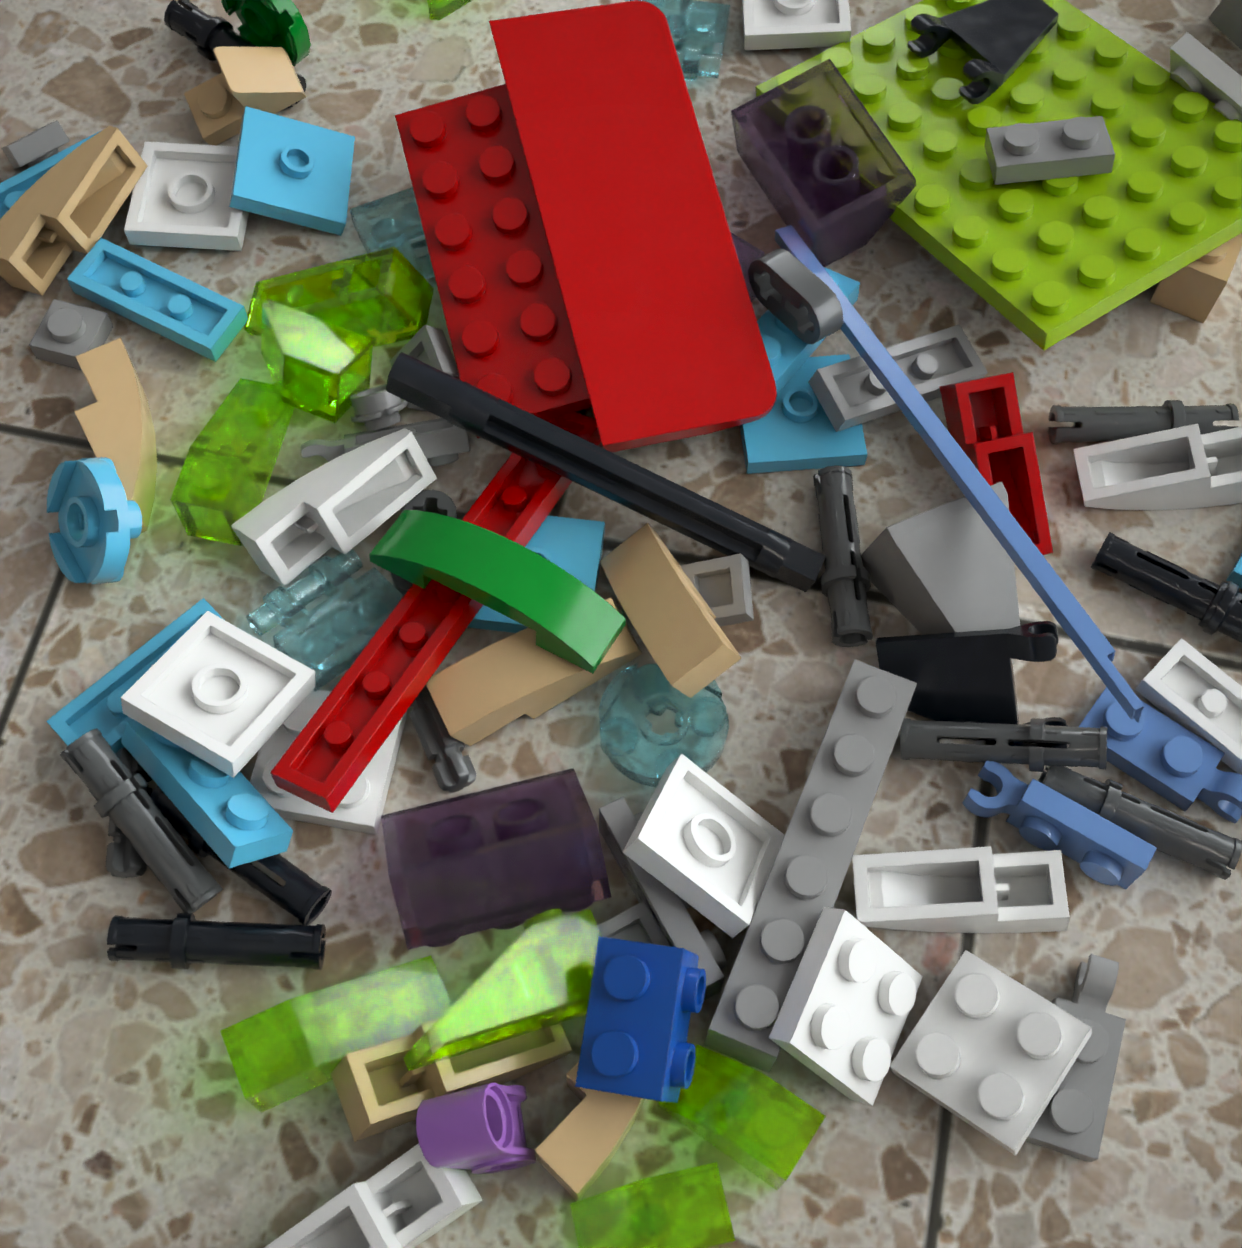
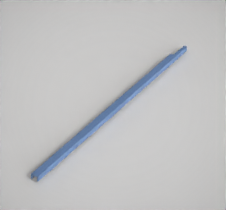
[775,225,1144,723]

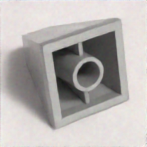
[861,481,1020,664]

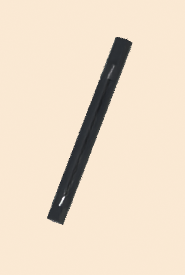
[386,352,826,592]

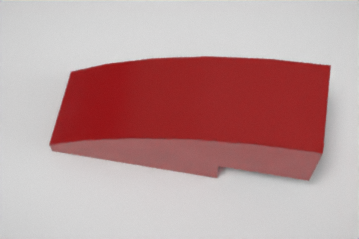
[939,372,1053,555]

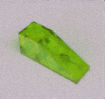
[244,246,434,346]
[170,378,299,546]
[403,909,602,1071]
[220,955,455,1112]

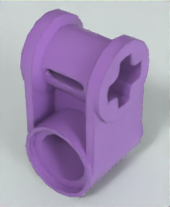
[416,1082,536,1174]

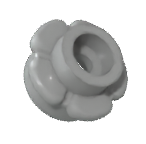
[350,384,407,431]

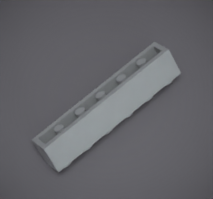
[704,659,917,1073]

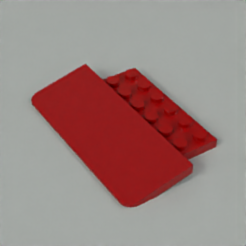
[395,1,777,452]

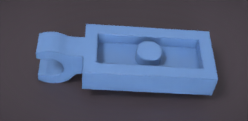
[1079,687,1242,824]
[962,761,1157,889]

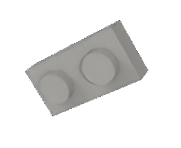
[985,116,1115,185]

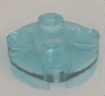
[599,663,729,787]

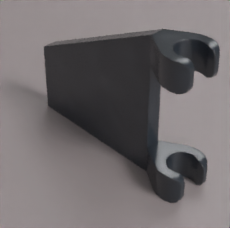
[907,0,1059,104]
[876,621,1068,749]

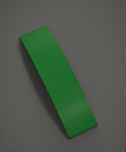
[369,510,626,674]

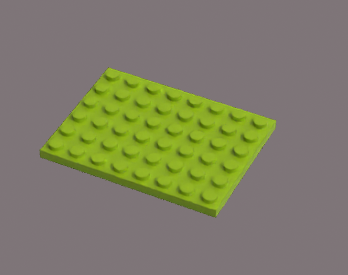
[756,0,1242,350]

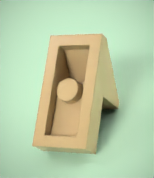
[184,46,306,145]

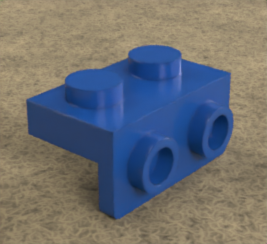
[575,936,706,1102]

